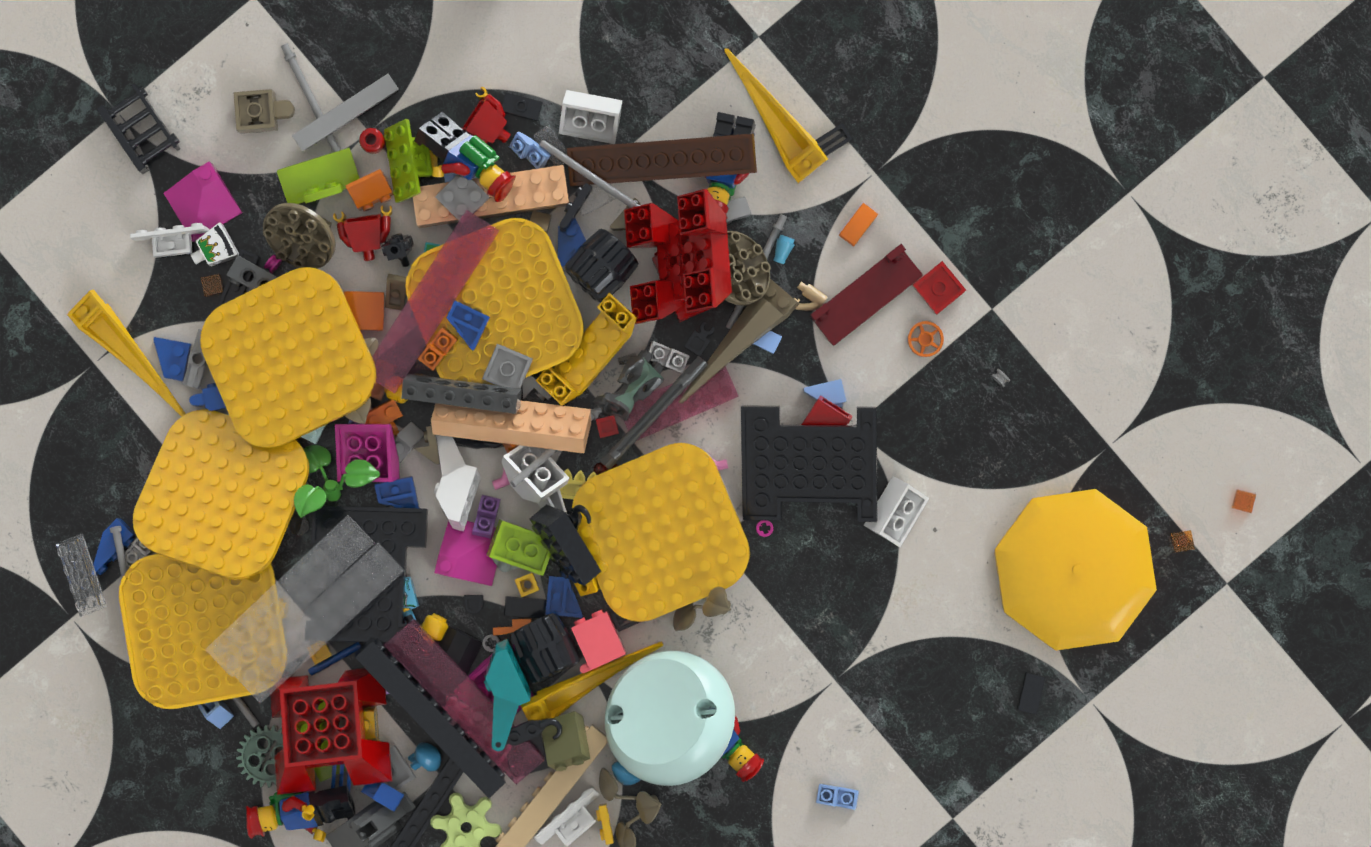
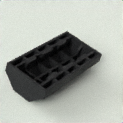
[420,625,482,709]

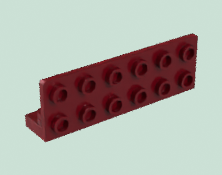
[810,244,923,346]

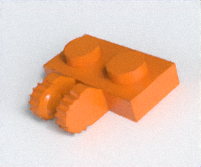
[365,400,403,436]

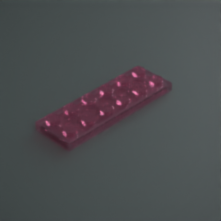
[624,366,739,441]

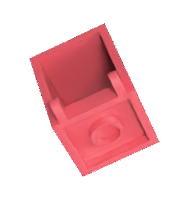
[571,609,627,673]

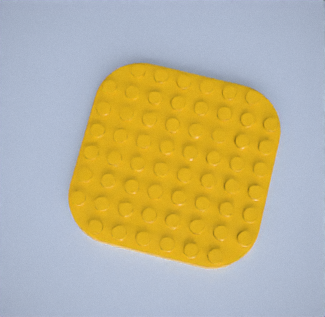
[405,218,584,385]
[200,267,376,448]
[133,409,309,580]
[572,443,750,622]
[119,554,288,709]

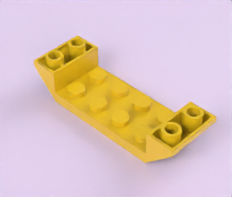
[535,293,637,406]

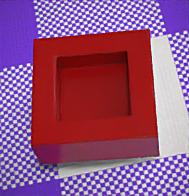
[596,415,619,438]

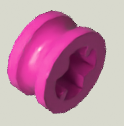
[264,254,282,274]
[756,520,773,537]

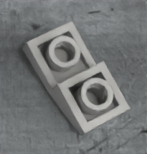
[726,197,752,224]

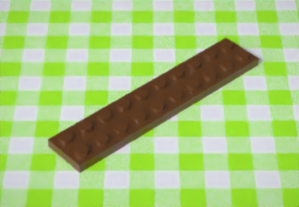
[567,133,757,186]

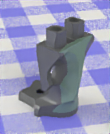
[593,350,664,421]

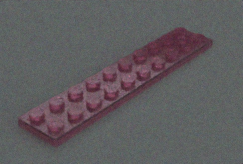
[372,210,499,394]
[384,618,545,785]

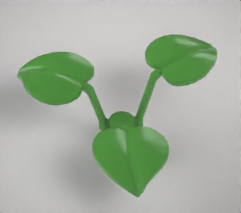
[294,445,380,518]

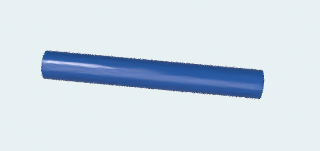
[308,642,361,676]

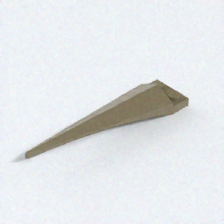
[679,279,799,404]

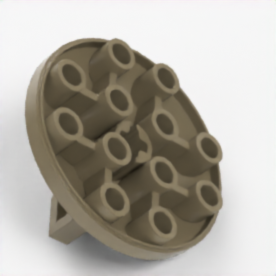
[263,203,336,269]
[725,231,771,305]

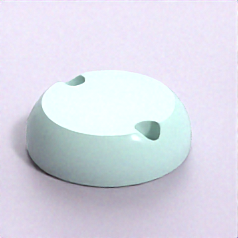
[605,651,735,786]

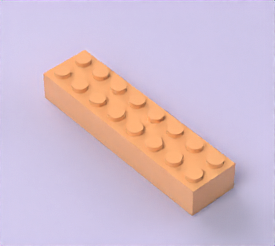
[413,165,569,228]
[431,400,591,453]

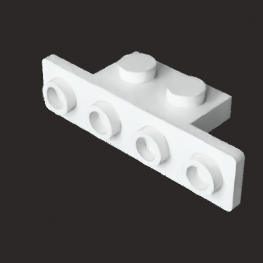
[130,223,209,258]
[534,788,600,847]

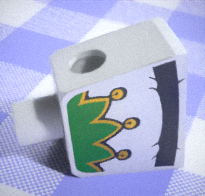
[190,223,239,266]

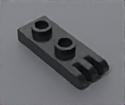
[559,183,592,232]

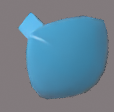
[408,742,441,771]
[612,761,641,785]

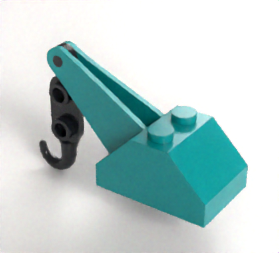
[484,639,562,751]

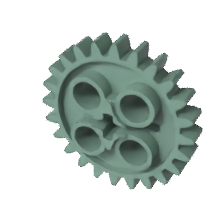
[236,724,283,788]

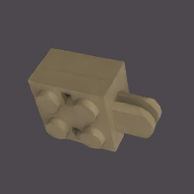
[233,89,295,134]

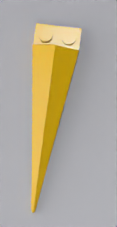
[724,48,828,183]
[67,289,186,416]
[521,641,663,721]

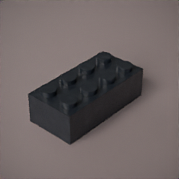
[529,504,601,586]

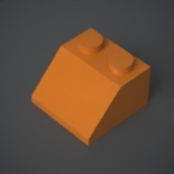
[345,169,393,212]

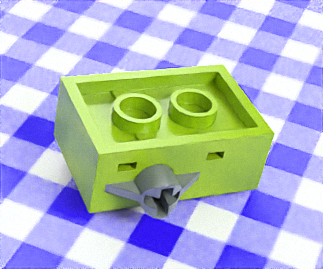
[486,519,551,576]

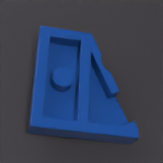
[558,218,586,267]
[545,576,583,618]

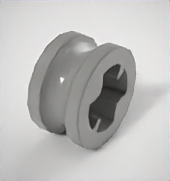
[991,369,1010,387]
[482,634,500,652]

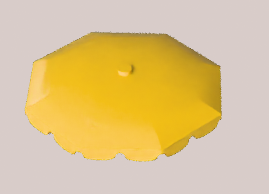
[994,489,1157,651]

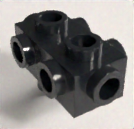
[381,233,414,267]

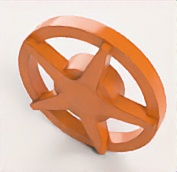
[908,321,944,357]

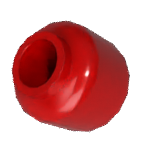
[359,128,385,154]

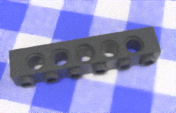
[227,255,277,292]
[401,374,522,414]

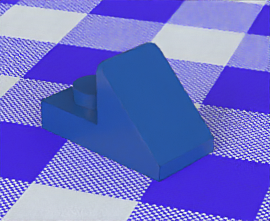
[361,782,404,812]

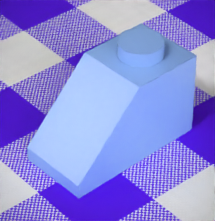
[803,379,846,407]
[197,700,234,729]

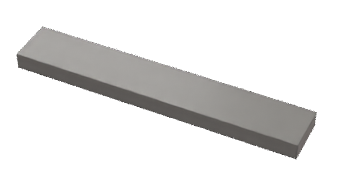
[292,74,399,152]

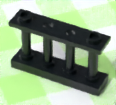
[97,83,181,174]

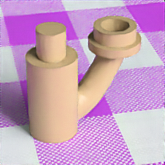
[794,281,828,311]

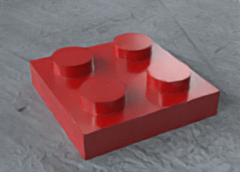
[912,261,967,315]

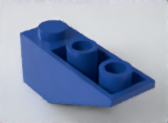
[90,518,136,576]

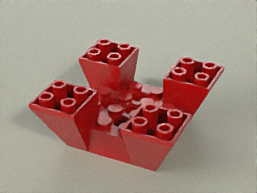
[624,189,732,325]
[270,668,393,795]

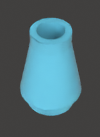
[773,235,795,264]

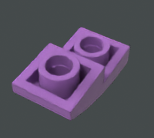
[472,495,501,539]

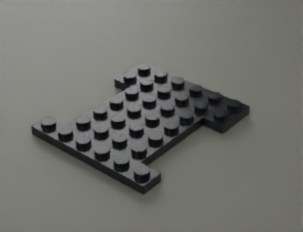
[741,405,878,522]
[305,506,428,644]

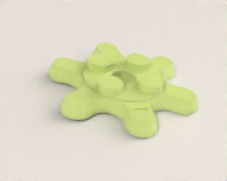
[430,792,502,847]

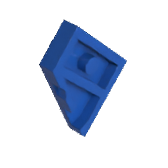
[446,301,490,351]
[153,337,191,381]
[374,476,420,508]

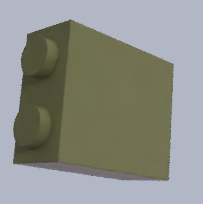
[542,711,590,771]

